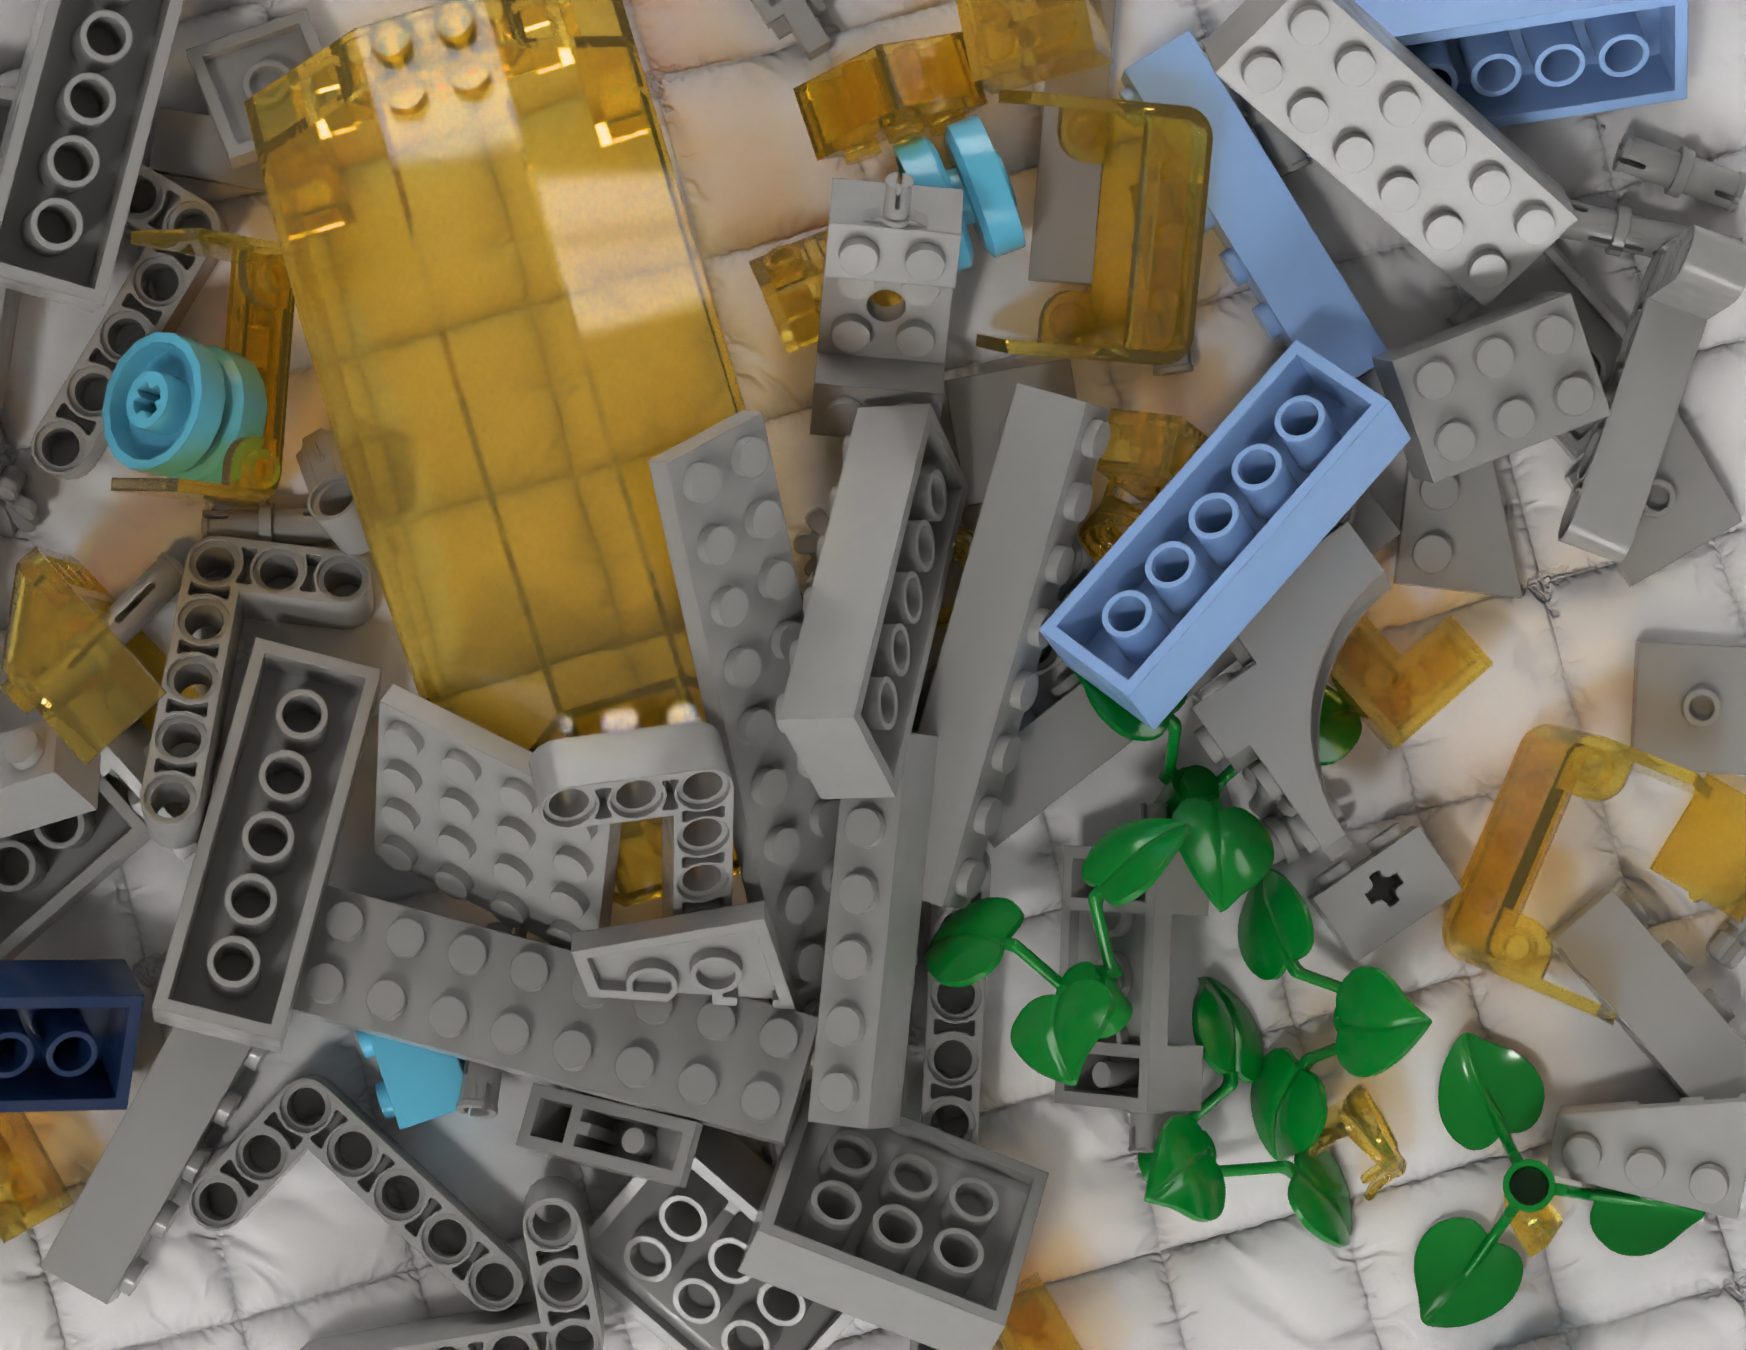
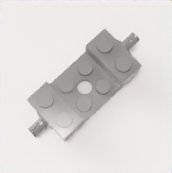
[810,172,963,437]
[1054,803,1209,1153]

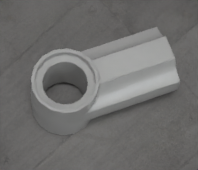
[296,428,388,555]

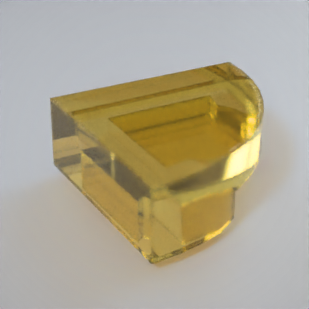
[1504,1196,1563,1257]

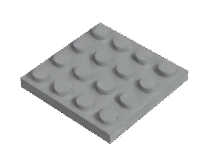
[374,683,622,950]

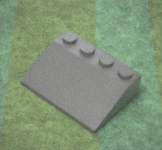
[737,1079,1049,1350]
[588,1125,855,1350]

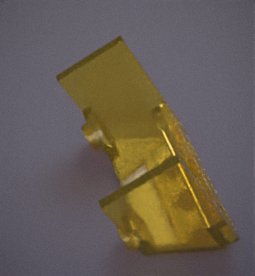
[976,90,1213,365]
[111,228,297,507]
[1,545,202,765]
[1442,723,1713,1025]

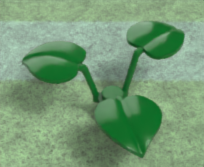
[1070,668,1362,912]
[925,818,1191,1086]
[1238,868,1432,1161]
[1138,976,1352,1248]
[1414,1032,1705,1328]

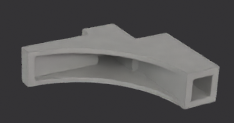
[1192,521,1393,862]

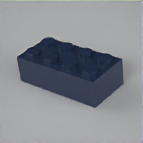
[0,959,144,1113]

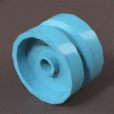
[892,114,1026,273]
[102,332,268,489]

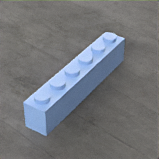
[1118,30,1388,379]

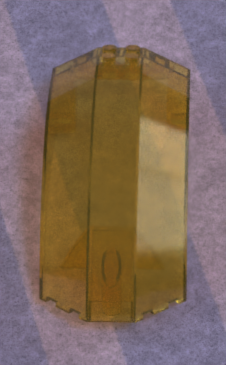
[244,0,803,907]

